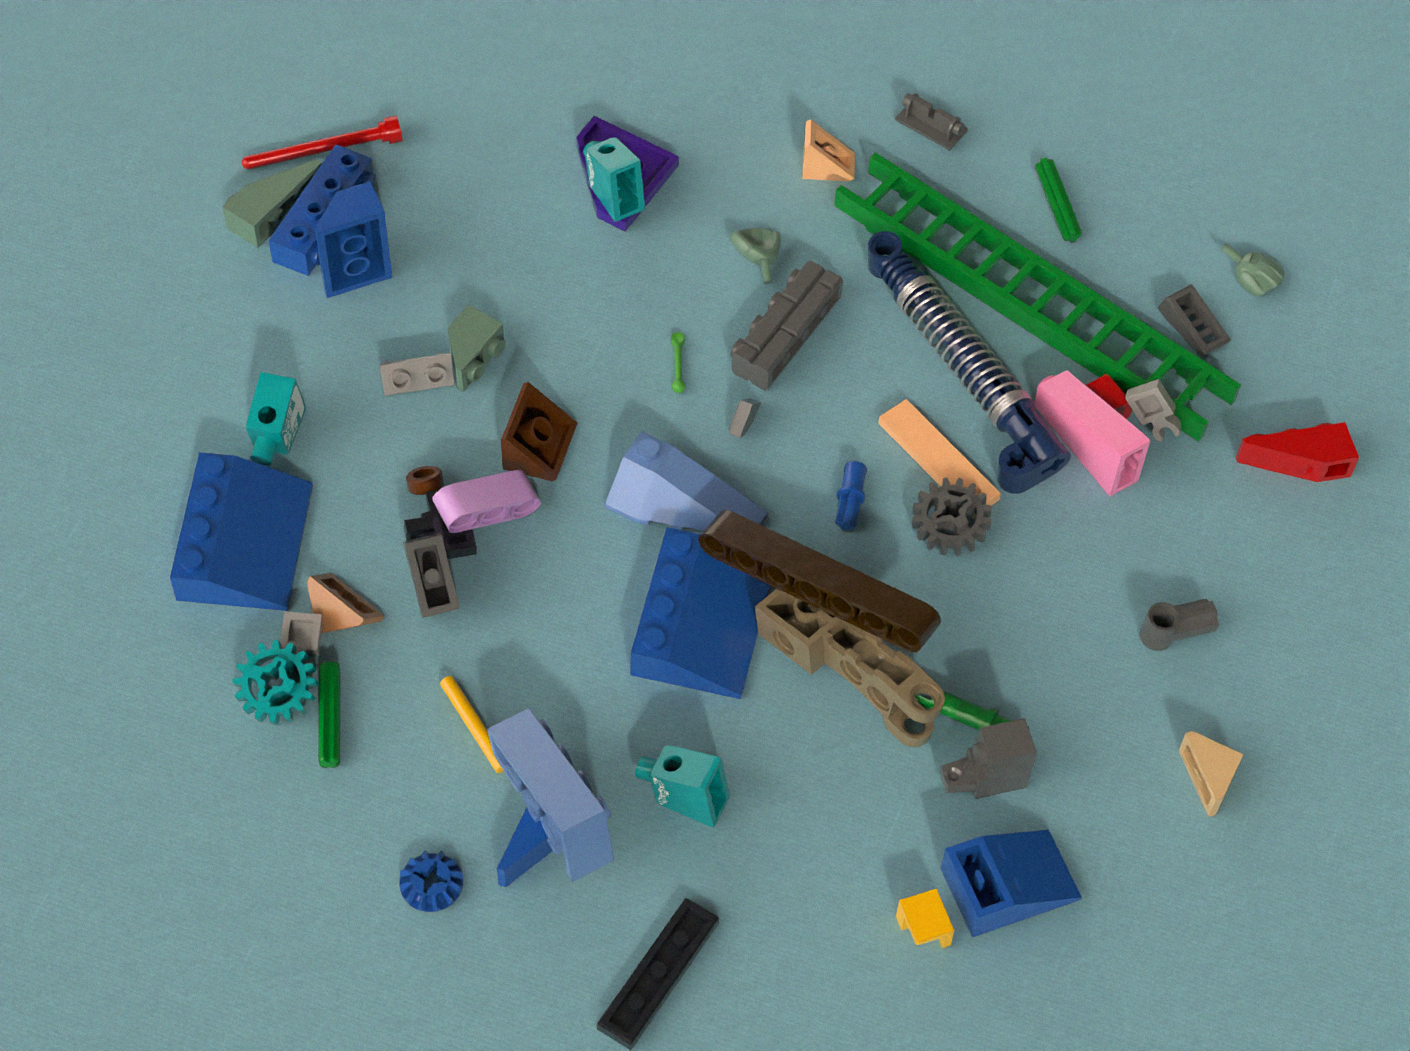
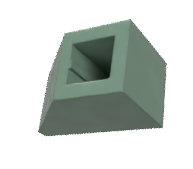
[448,304,505,392]

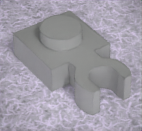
[1125,379,1182,442]
[280,612,324,677]

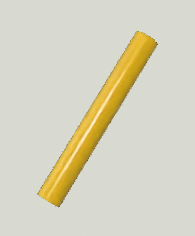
[440,676,504,773]

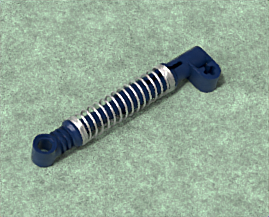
[868,231,1071,494]

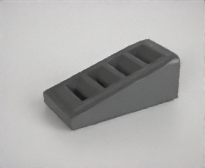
[1158,284,1231,357]

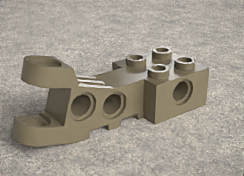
[755,589,945,747]

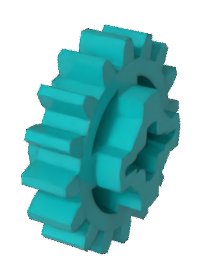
[232,640,319,725]

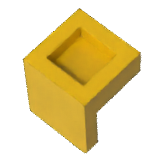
[896,888,954,948]

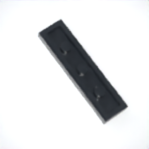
[597,898,719,1050]

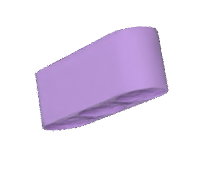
[432,470,541,533]

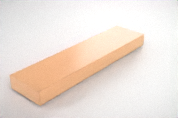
[878,399,1001,519]

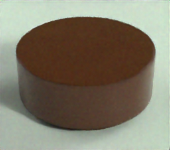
[406,466,444,495]

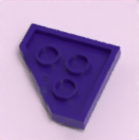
[576,116,679,232]

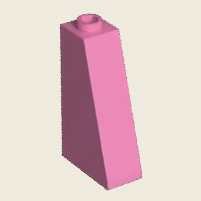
[1034,370,1150,497]

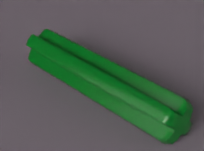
[1035,157,1082,243]
[318,661,341,768]

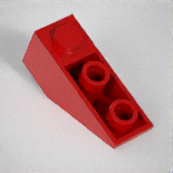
[1236,422,1359,482]

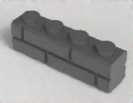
[730,260,843,391]

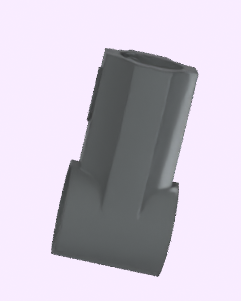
[1139,599,1219,651]

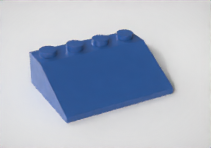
[170,452,313,611]
[630,527,770,699]

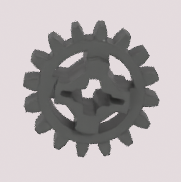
[912,478,992,556]

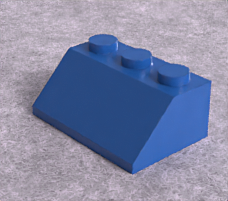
[315,181,392,298]

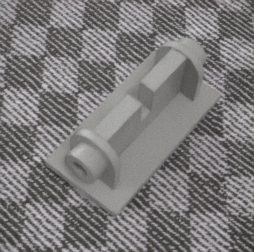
[379,352,455,396]

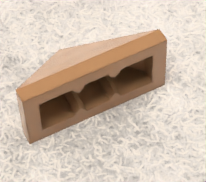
[307,573,385,633]

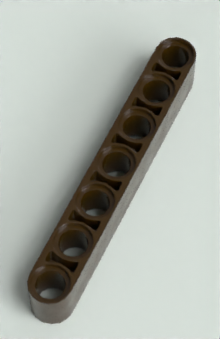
[698,510,941,652]

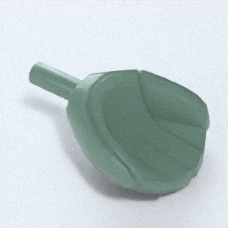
[730,228,781,284]
[1221,243,1285,297]

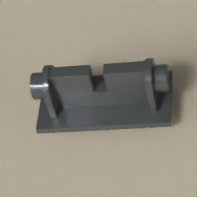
[895,93,968,151]

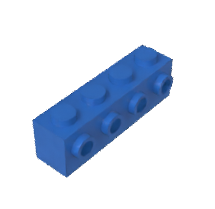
[269,145,376,276]

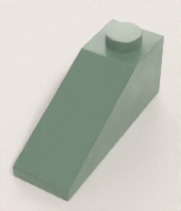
[222,159,322,248]

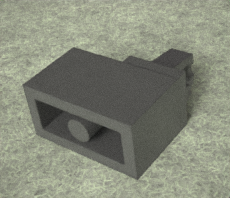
[403,533,460,618]
[940,718,1037,799]

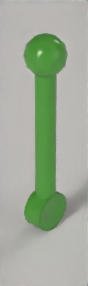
[671,332,686,393]

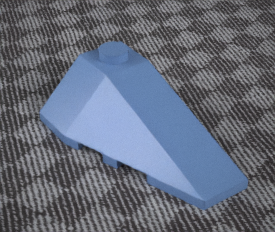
[605,431,768,531]

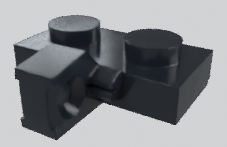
[404,490,477,559]

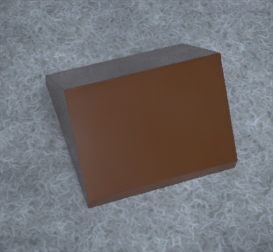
[501,382,578,482]

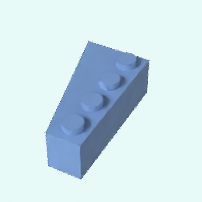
[487,708,614,882]

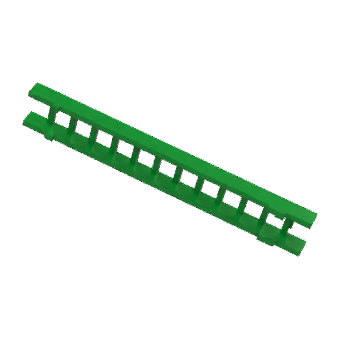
[834,152,1241,442]

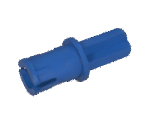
[835,461,867,531]

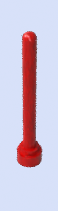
[242,115,403,169]

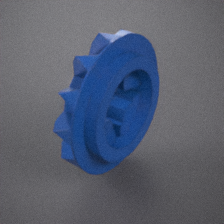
[399,851,463,912]

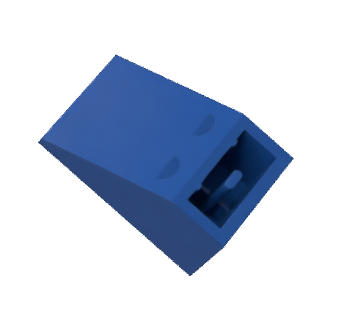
[940,830,1082,938]

